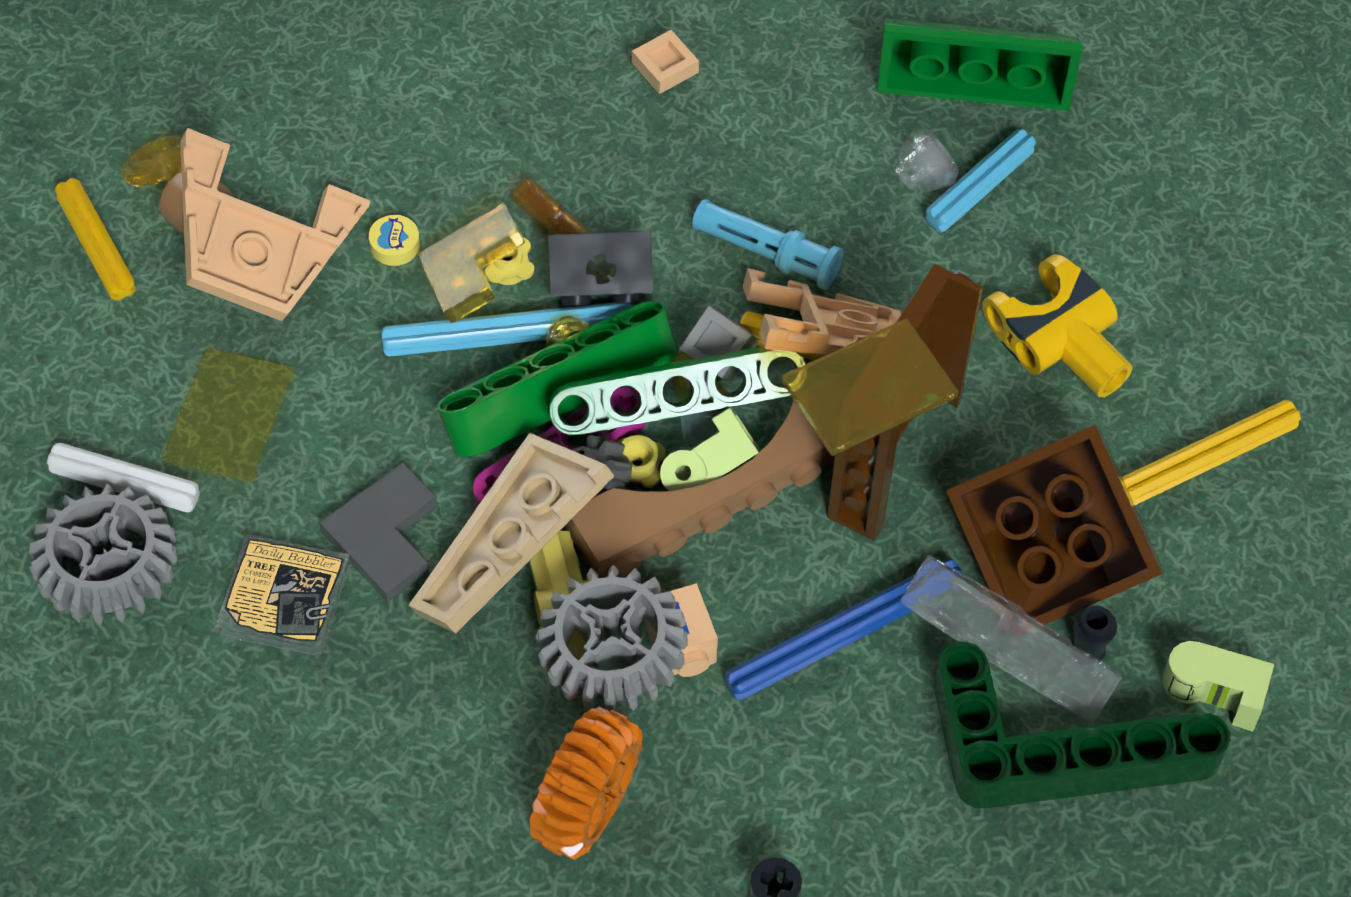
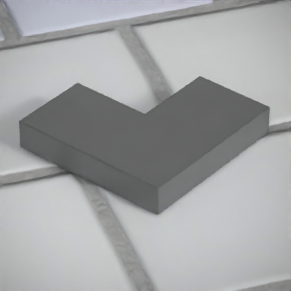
[319,463,437,602]

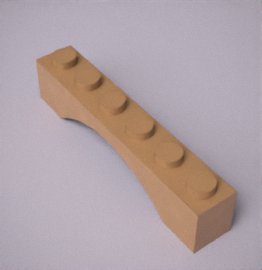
[565,374,851,578]

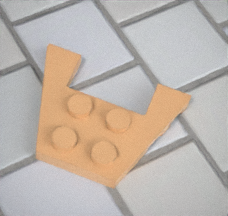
[180,128,370,321]
[743,268,901,360]

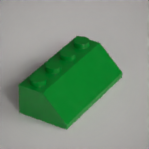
[877,18,1083,111]

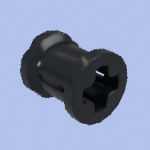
[749,857,802,897]

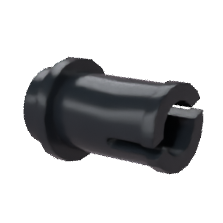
[1071,605,1118,665]

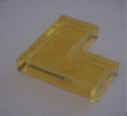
[418,203,525,324]

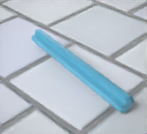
[381,302,633,357]

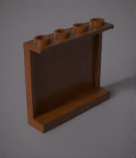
[827,264,983,541]

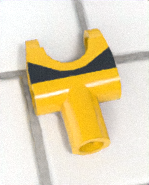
[982,254,1133,398]

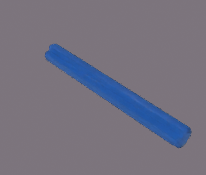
[725,558,963,700]

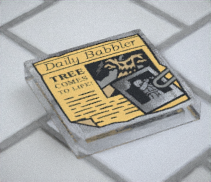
[215,534,351,657]

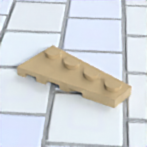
[409,433,615,634]

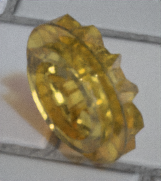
[121,135,182,187]

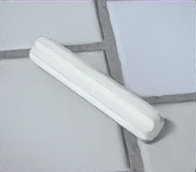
[47,443,200,512]

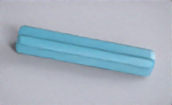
[925,129,1036,232]

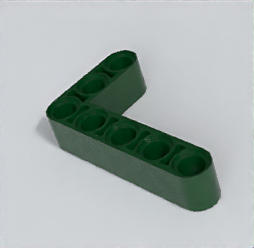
[934,641,1231,808]

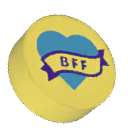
[369,215,420,266]

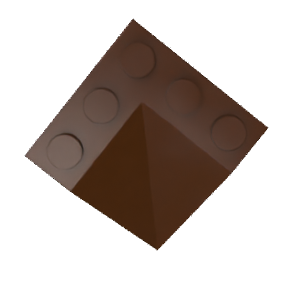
[946,424,1165,639]

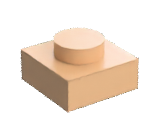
[632,30,699,94]

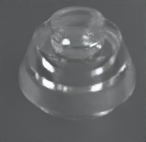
[895,129,959,193]

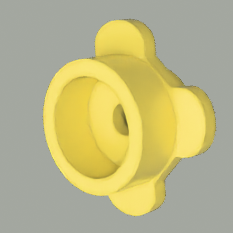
[481,237,534,285]
[617,435,666,488]

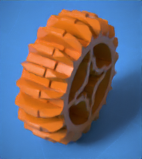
[529,706,643,860]

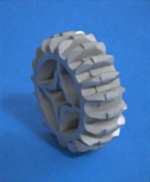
[29,483,178,626]
[536,565,688,711]

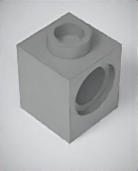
[680,306,761,381]

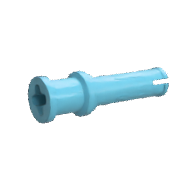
[692,199,844,290]

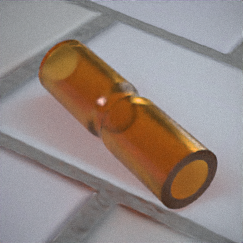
[512,179,592,234]

